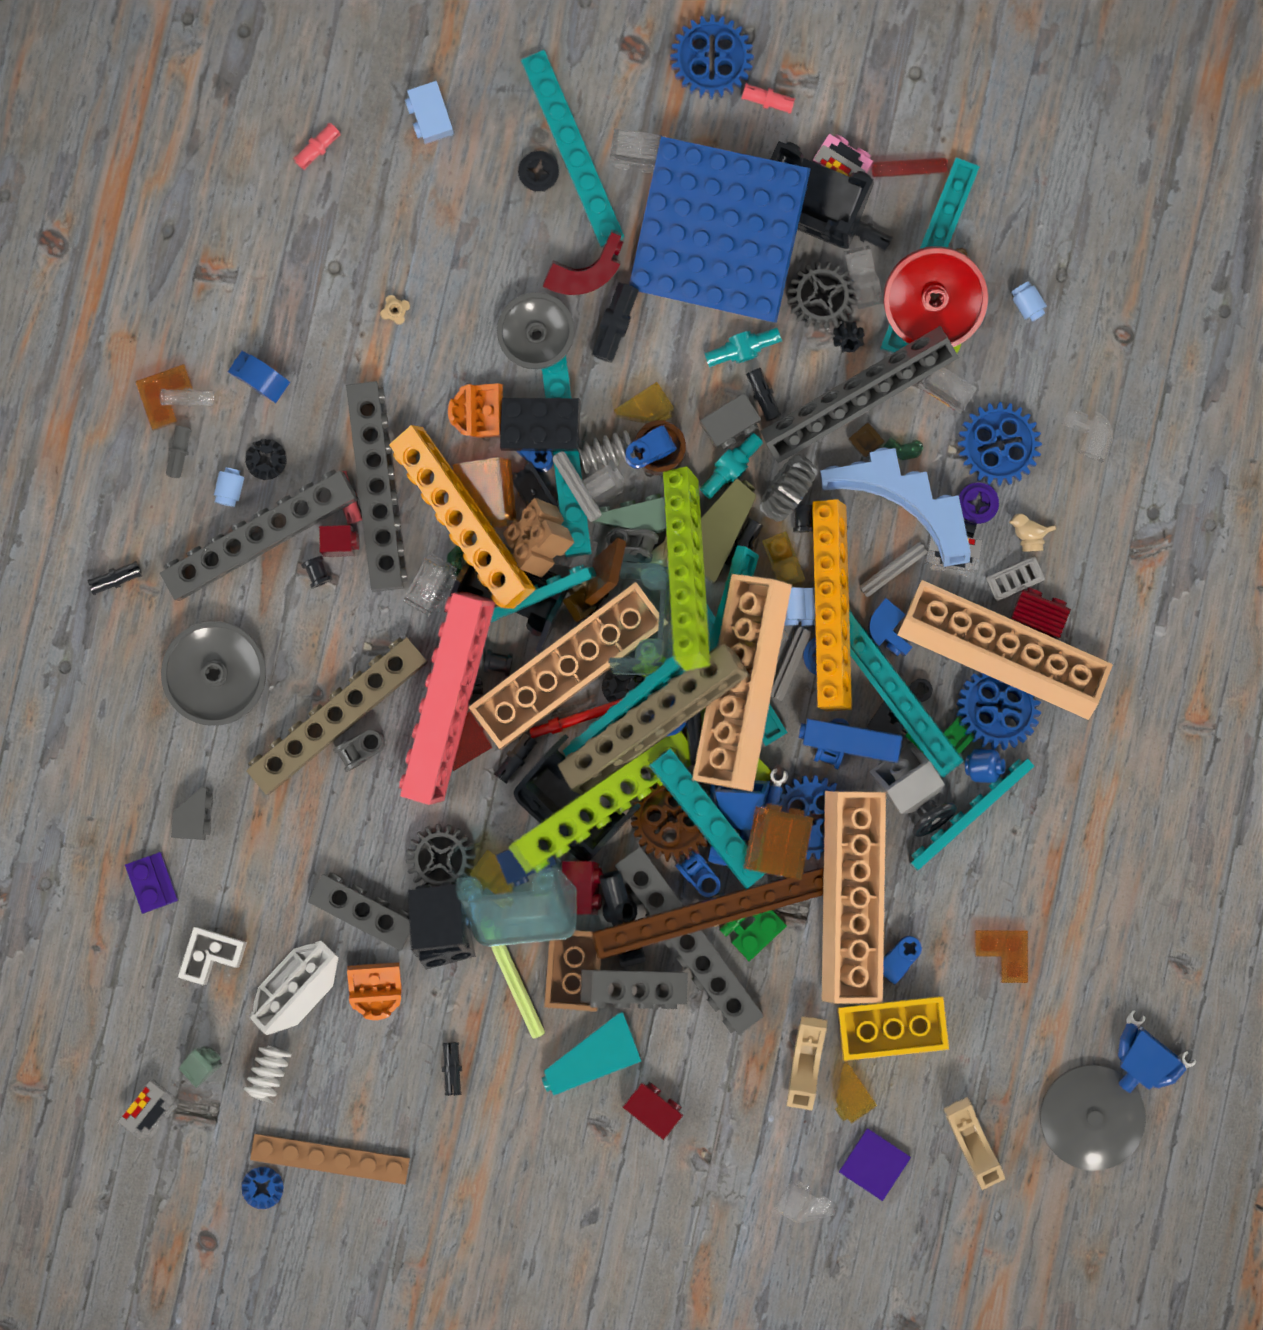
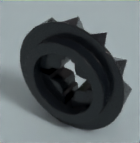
[518,151,559,192]
[245,439,287,480]
[602,666,643,703]

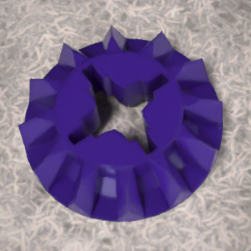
[959,482,999,524]

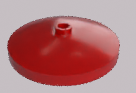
[883,246,988,347]

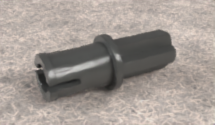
[166,426,192,478]

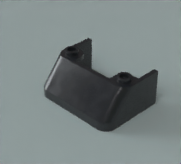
[444,553,570,654]
[513,734,641,861]

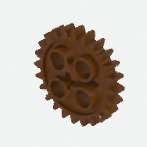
[631,783,707,862]

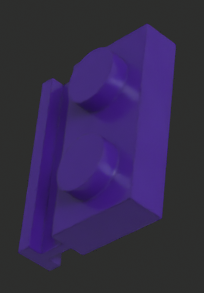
[125,852,179,914]

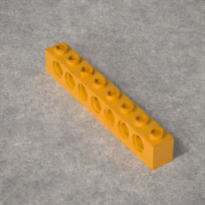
[389,425,536,609]
[813,499,852,712]

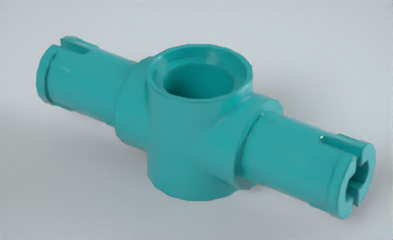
[704,327,782,367]
[700,433,763,499]

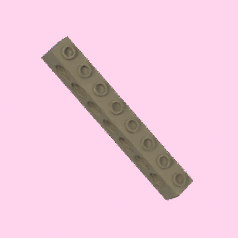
[246,637,428,796]
[558,644,749,795]

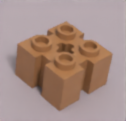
[503,498,574,577]

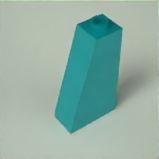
[541,1012,642,1096]

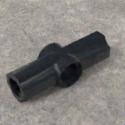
[592,282,639,363]
[599,870,638,952]

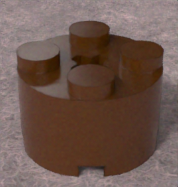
[634,420,686,475]

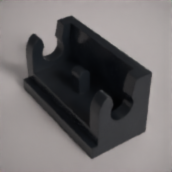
[510,462,559,509]

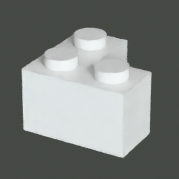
[178,927,247,985]

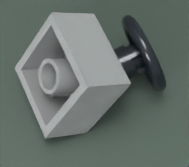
[869,743,957,837]

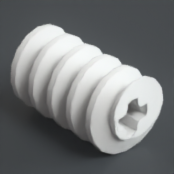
[244,1045,292,1104]

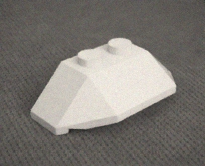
[250,941,338,1035]

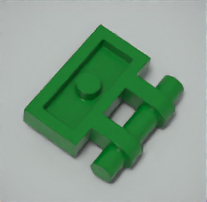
[719,910,787,962]

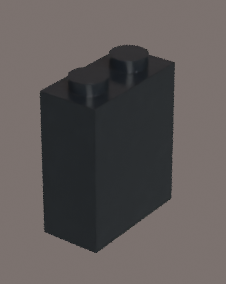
[408,882,468,958]

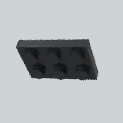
[500,398,581,451]

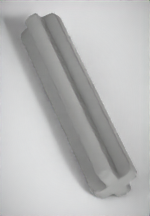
[553,451,601,522]
[860,542,927,597]
[771,627,811,701]

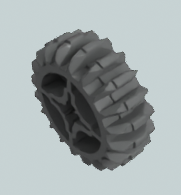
[787,261,857,331]
[760,455,817,522]
[406,824,476,887]

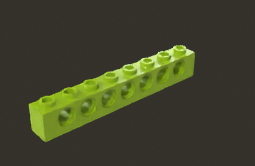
[663,466,710,671]
[508,731,691,873]

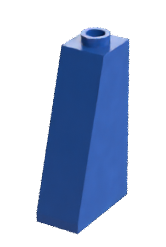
[799,718,902,763]

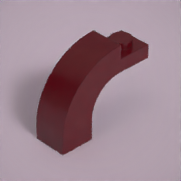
[543,230,624,295]

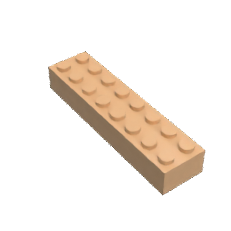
[692,574,792,791]
[898,580,1113,720]
[469,582,667,750]
[822,791,886,1003]

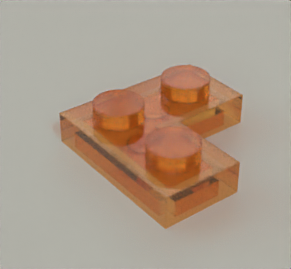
[135,364,194,431]
[975,930,1028,983]

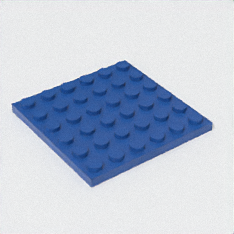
[629,136,810,323]

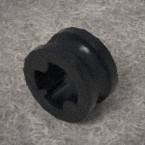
[909,678,933,702]

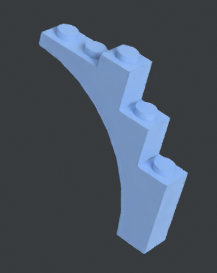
[820,448,971,567]

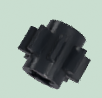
[833,321,865,353]

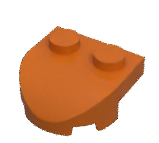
[448,383,503,438]
[347,962,402,1020]

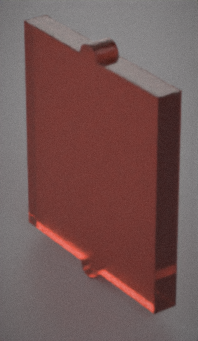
[452,712,492,771]

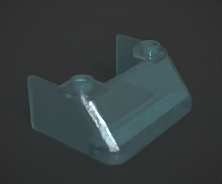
[609,562,674,675]

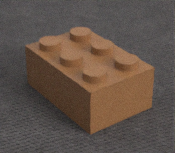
[544,929,601,1012]

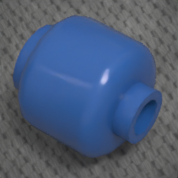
[965,749,1005,783]

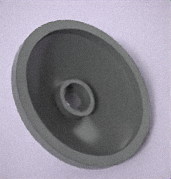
[497,292,575,369]

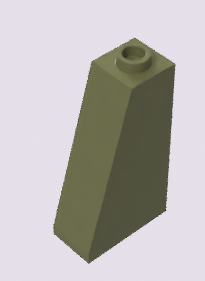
[701,479,756,584]

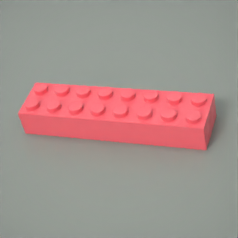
[399,592,495,805]

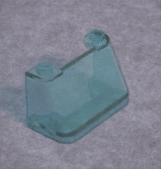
[456,868,576,947]

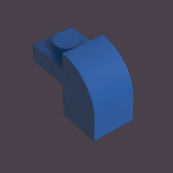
[228,351,290,403]
[868,598,912,657]

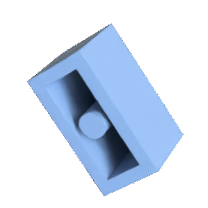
[405,81,454,144]

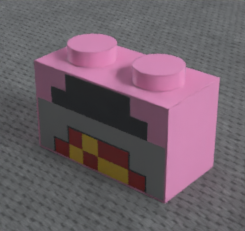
[812,134,873,176]

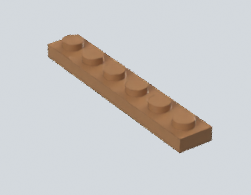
[250,1133,410,1185]

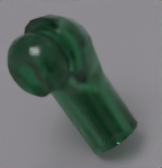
[883,437,924,460]
[446,545,464,579]

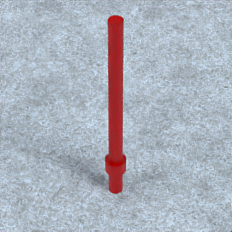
[529,698,623,738]

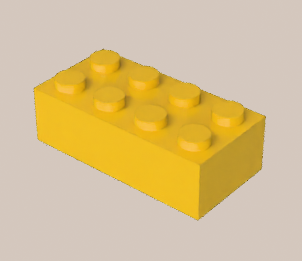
[837,996,949,1061]

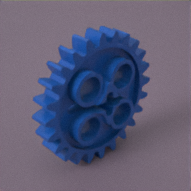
[670,15,754,100]
[957,402,1042,487]
[956,672,1041,750]
[769,775,844,860]

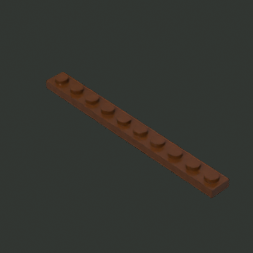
[591,867,824,959]

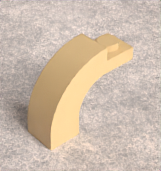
[787,1016,828,1110]
[944,1098,1005,1190]

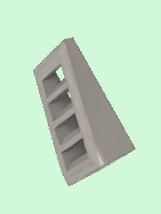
[986,556,1045,602]

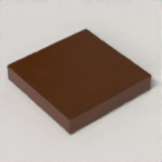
[584,538,626,605]

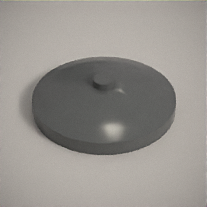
[161,621,266,726]
[1040,1065,1146,1171]

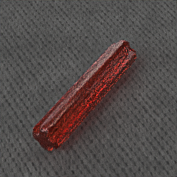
[871,158,948,177]

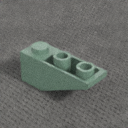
[592,494,666,533]
[178,1046,222,1088]

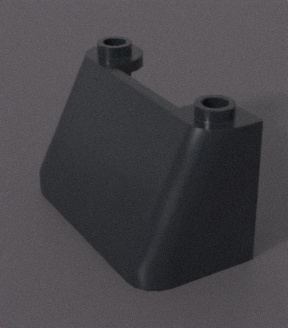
[770,141,874,249]

